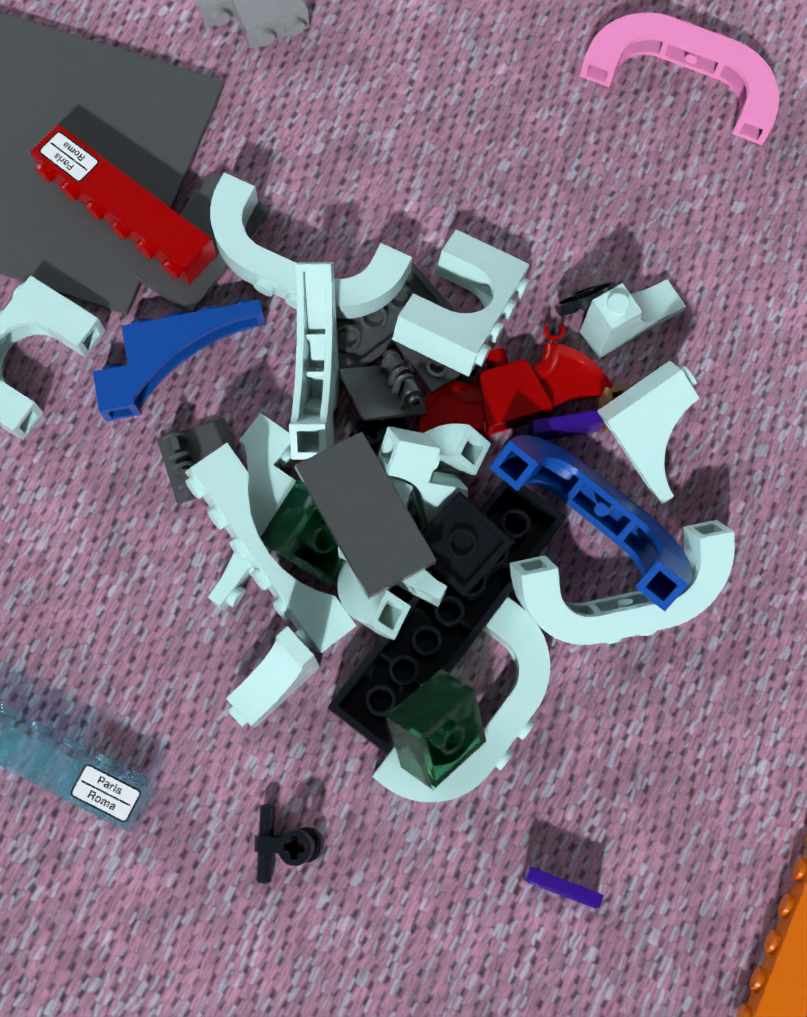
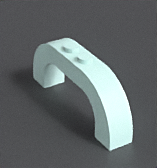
[210,172,412,319]
[337,423,491,640]
[510,520,735,645]
[372,597,550,803]

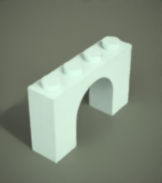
[392,230,530,377]
[0,275,106,440]

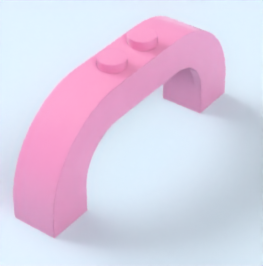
[580,12,779,145]

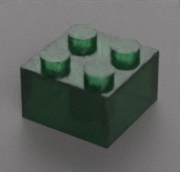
[260,479,346,587]
[386,669,487,790]

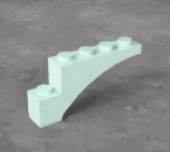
[289,262,341,460]
[208,413,311,611]

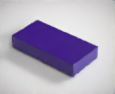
[529,409,604,440]
[522,865,604,909]

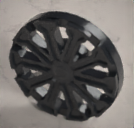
[554,281,617,316]

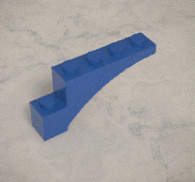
[93,299,266,421]

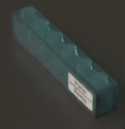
[0,702,157,832]

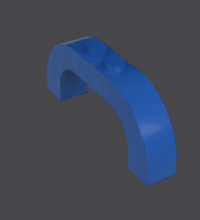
[489,435,693,611]

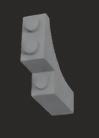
[193,0,310,49]

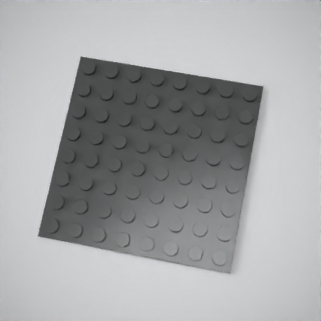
[0,12,224,316]

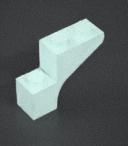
[378,426,468,532]

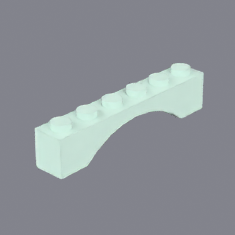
[185,443,356,653]

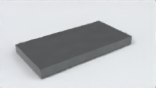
[135,173,269,313]
[336,262,448,388]
[295,432,437,599]

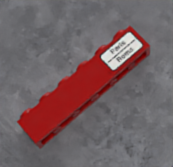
[30,124,217,285]

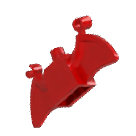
[419,322,613,436]

